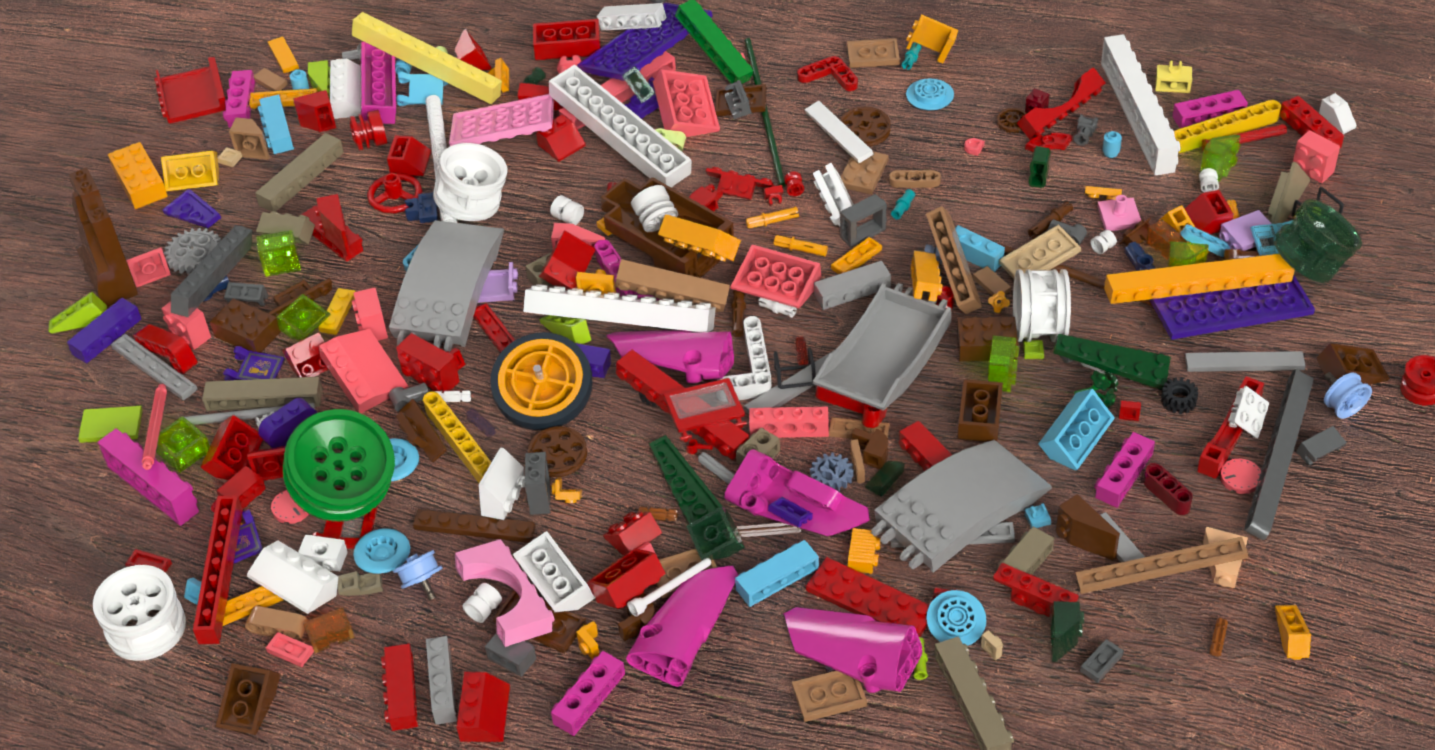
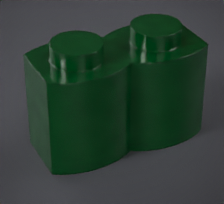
[1029,146,1051,188]

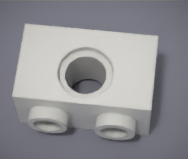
[298,535,348,572]

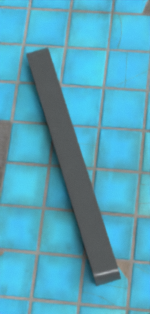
[1244,369,1314,541]

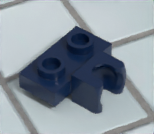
[405,192,438,223]

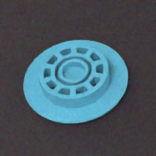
[906,78,954,111]
[390,438,419,481]
[353,528,410,574]
[927,590,986,646]

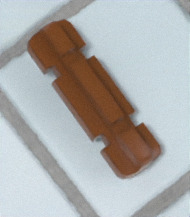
[638,507,678,521]
[1209,618,1228,657]

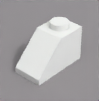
[1319,93,1356,134]

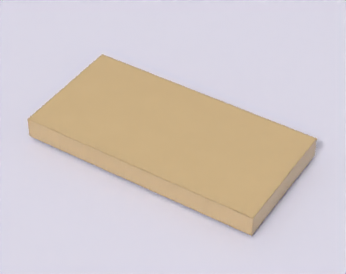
[999,225,1081,279]

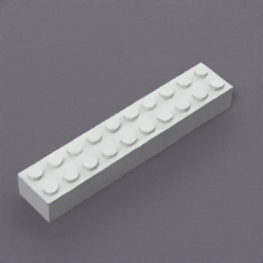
[1101,34,1180,176]
[549,65,692,187]
[523,284,716,332]

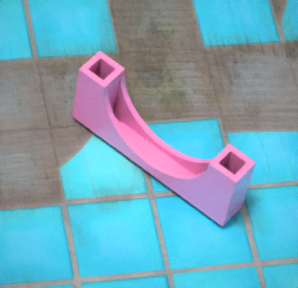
[455,539,554,647]

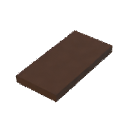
[493,590,587,654]

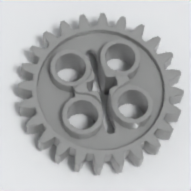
[164,228,221,275]

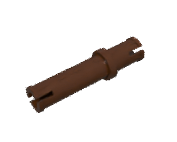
[1028,201,1073,239]
[731,290,746,337]

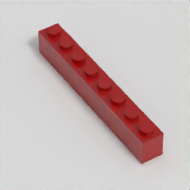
[616,349,749,460]
[193,495,243,645]

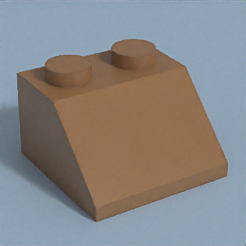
[229,118,270,160]

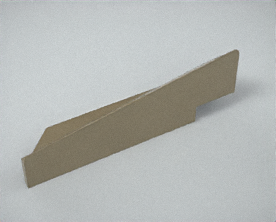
[1267,162,1310,224]

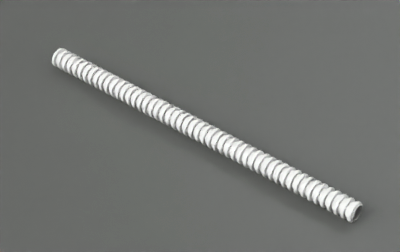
[425,95,457,223]

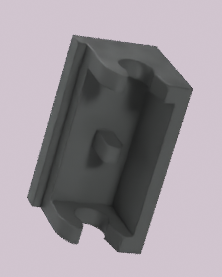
[724,80,751,119]
[224,282,269,306]
[1296,426,1347,465]

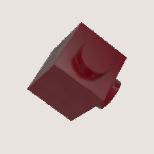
[1025,88,1050,113]

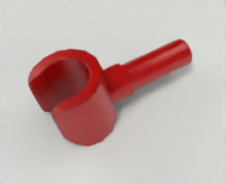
[686,439,713,454]

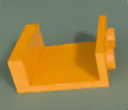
[906,14,958,64]

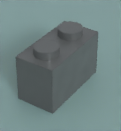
[485,633,537,677]

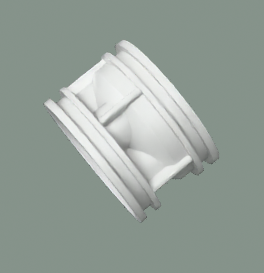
[433,143,507,221]
[1013,269,1071,342]
[93,565,186,661]

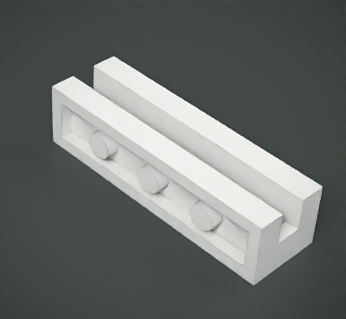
[597,3,667,30]
[813,163,854,226]

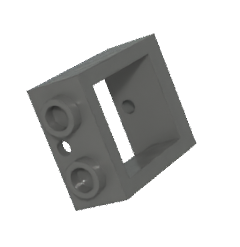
[840,194,887,248]
[525,452,551,515]

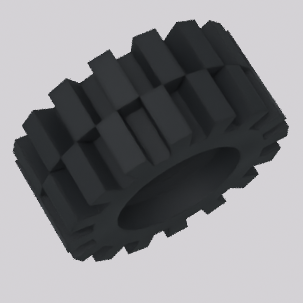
[1161,377,1198,414]

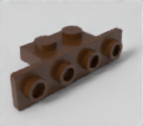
[268,278,332,322]
[396,399,447,462]

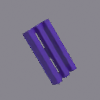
[768,497,813,527]

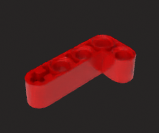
[133,324,198,375]
[815,385,887,428]

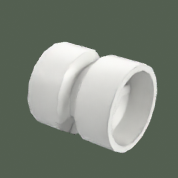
[550,195,584,225]
[463,583,502,623]

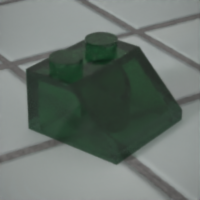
[686,506,745,560]
[1051,601,1084,662]

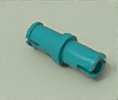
[902,43,922,70]
[891,189,915,220]

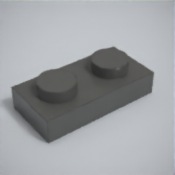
[1080,639,1124,683]

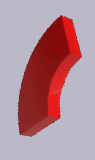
[1025,133,1072,152]

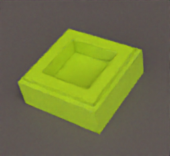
[1023,340,1044,359]

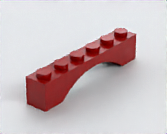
[1017,67,1106,139]
[1197,376,1265,479]

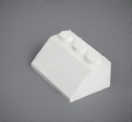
[479,448,525,520]

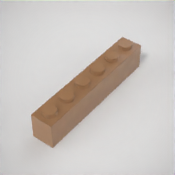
[926,206,983,314]
[615,259,730,312]

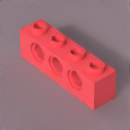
[749,407,829,438]

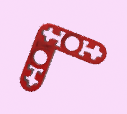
[797,56,858,91]

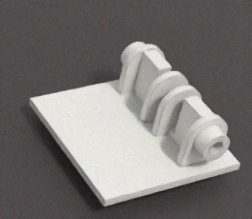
[1228,386,1269,439]

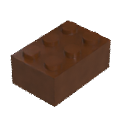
[210,298,281,353]
[957,317,1018,362]
[958,379,1003,442]

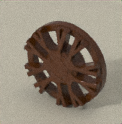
[997,108,1027,134]

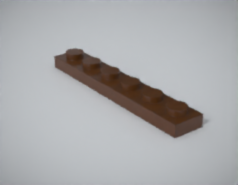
[413,509,535,543]

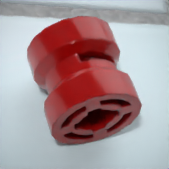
[784,171,804,196]
[935,286,954,310]

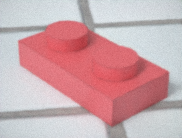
[266,632,314,667]

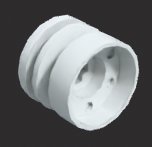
[631,185,678,232]

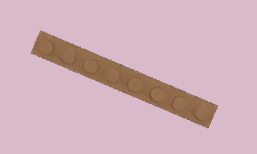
[1076,537,1248,594]

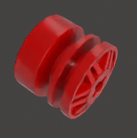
[350,109,387,151]

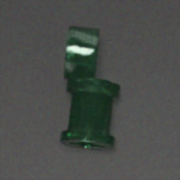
[523,67,546,85]

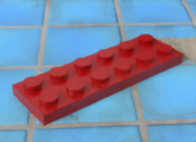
[806,557,930,637]

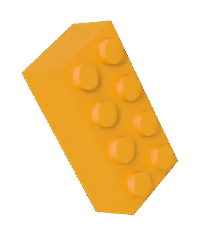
[108,142,168,209]
[658,214,741,262]

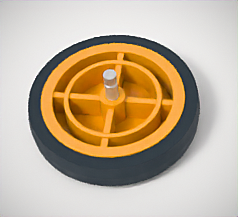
[491,333,592,431]

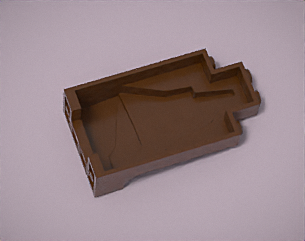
[69,167,138,307]
[600,177,734,278]

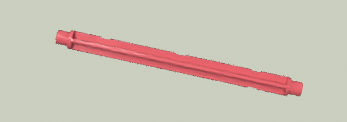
[142,384,167,470]

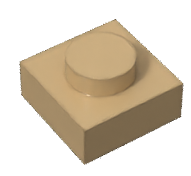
[217,147,242,167]
[981,630,1003,661]

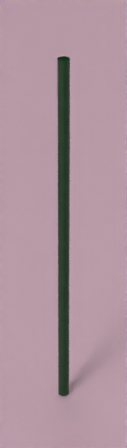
[744,38,786,188]

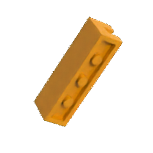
[910,251,942,301]

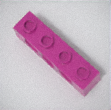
[223,70,255,128]
[1172,90,1248,129]
[1094,432,1155,508]
[551,651,625,736]

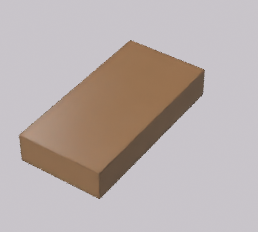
[254,68,288,91]
[973,266,1011,296]
[850,439,865,483]

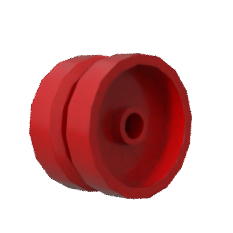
[1400,355,1435,406]

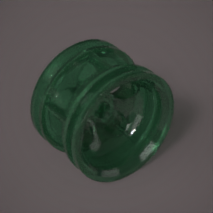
[1273,199,1362,283]

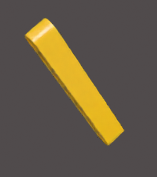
[1174,100,1281,153]
[423,392,492,483]

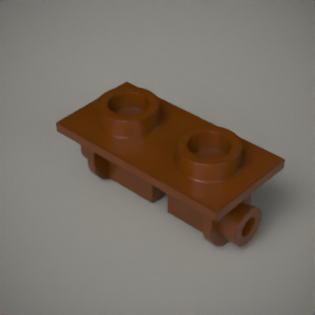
[1119,217,1156,247]

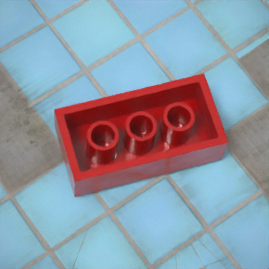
[533,19,601,60]

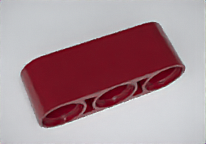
[1144,463,1193,515]

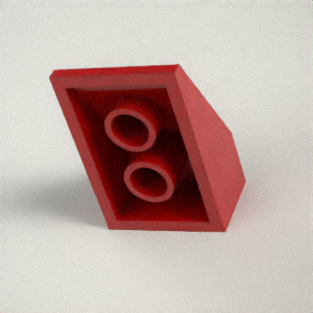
[314,194,351,257]
[538,230,596,291]

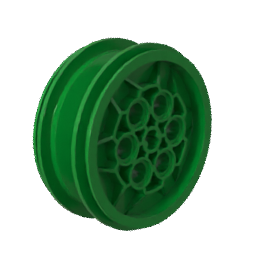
[283,409,395,522]

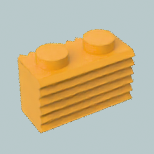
[848,528,881,574]

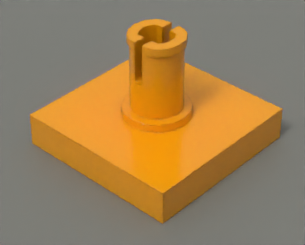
[576,269,616,295]

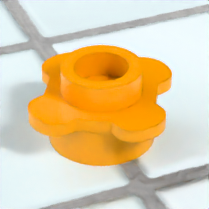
[988,291,1010,313]

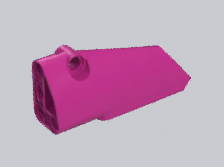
[606,330,734,383]
[724,449,870,536]
[626,566,739,687]
[784,607,922,693]

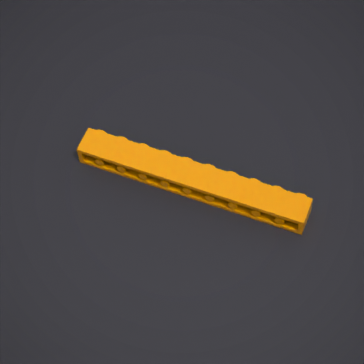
[1104,253,1295,304]

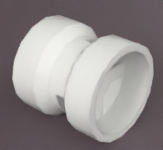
[1199,168,1219,193]
[1090,230,1117,254]

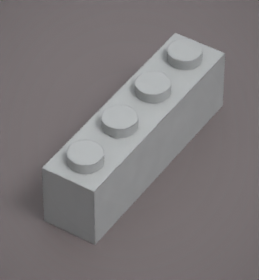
[814,261,891,310]
[426,636,457,725]

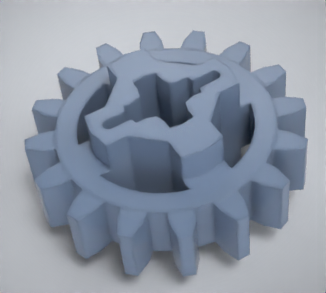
[810,453,854,492]

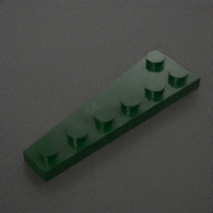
[1053,334,1171,390]
[649,435,728,535]

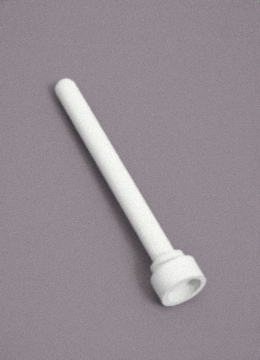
[627,558,712,617]

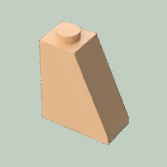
[1203,527,1248,588]

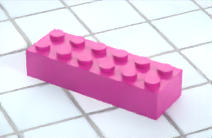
[360,42,396,124]
[97,429,199,526]

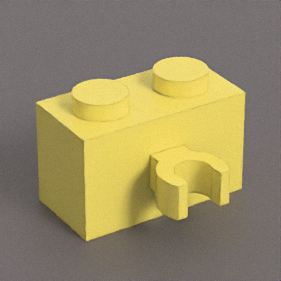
[1155,61,1192,93]

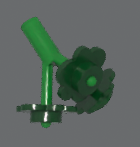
[1074,371,1118,408]

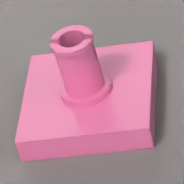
[1097,195,1141,231]

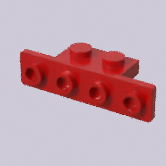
[706,167,774,200]
[993,563,1079,617]

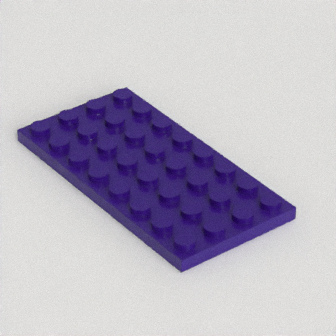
[577,2,713,81]
[1149,275,1315,340]

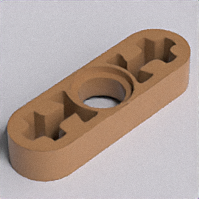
[889,170,941,188]

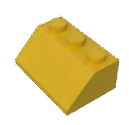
[161,151,219,192]

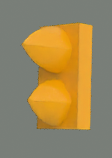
[488,58,509,93]

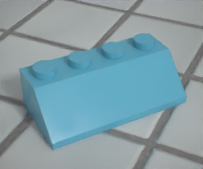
[1038,389,1115,470]

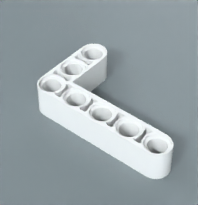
[716,316,772,402]

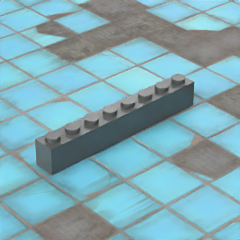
[171,225,252,317]

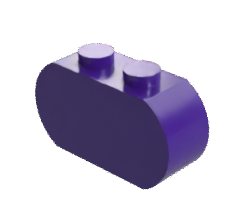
[258,398,317,448]

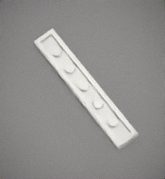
[805,101,873,163]

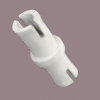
[759,297,797,318]

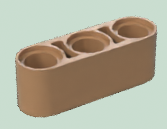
[245,606,309,641]

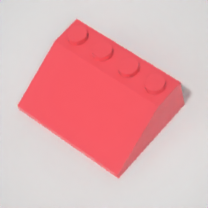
[653,69,720,137]
[730,245,822,308]
[319,329,409,413]

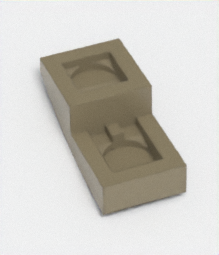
[338,571,383,596]

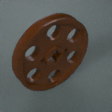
[840,106,891,147]
[528,426,587,477]

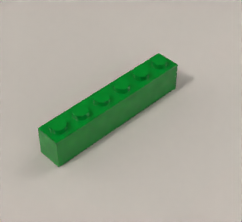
[675,0,754,84]

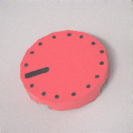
[1220,458,1261,494]
[271,490,309,524]

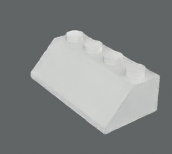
[330,59,361,119]
[513,531,595,612]
[247,540,338,614]

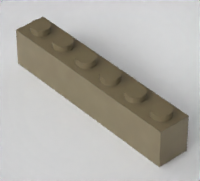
[255,133,344,212]
[202,377,323,411]
[934,636,1014,750]

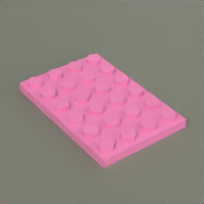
[449,94,554,146]

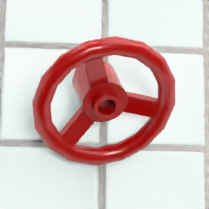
[367,173,423,214]

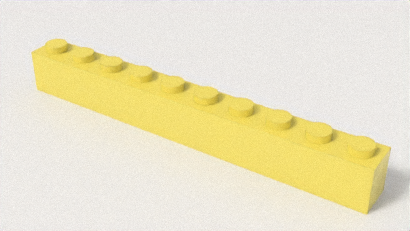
[352,12,502,104]

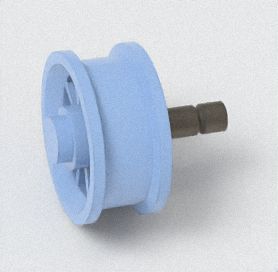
[1324,372,1372,419]
[393,550,443,601]

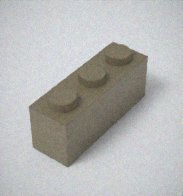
[256,211,315,245]
[997,526,1054,575]

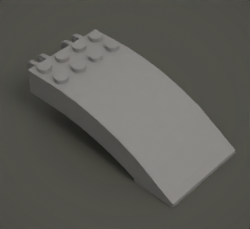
[389,220,504,352]
[813,283,951,410]
[871,440,1052,573]

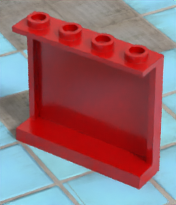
[154,57,226,124]

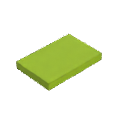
[78,406,143,443]

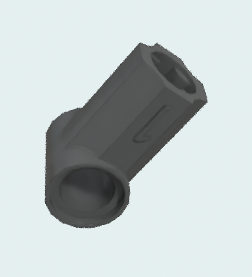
[1048,219,1087,245]
[389,383,429,412]

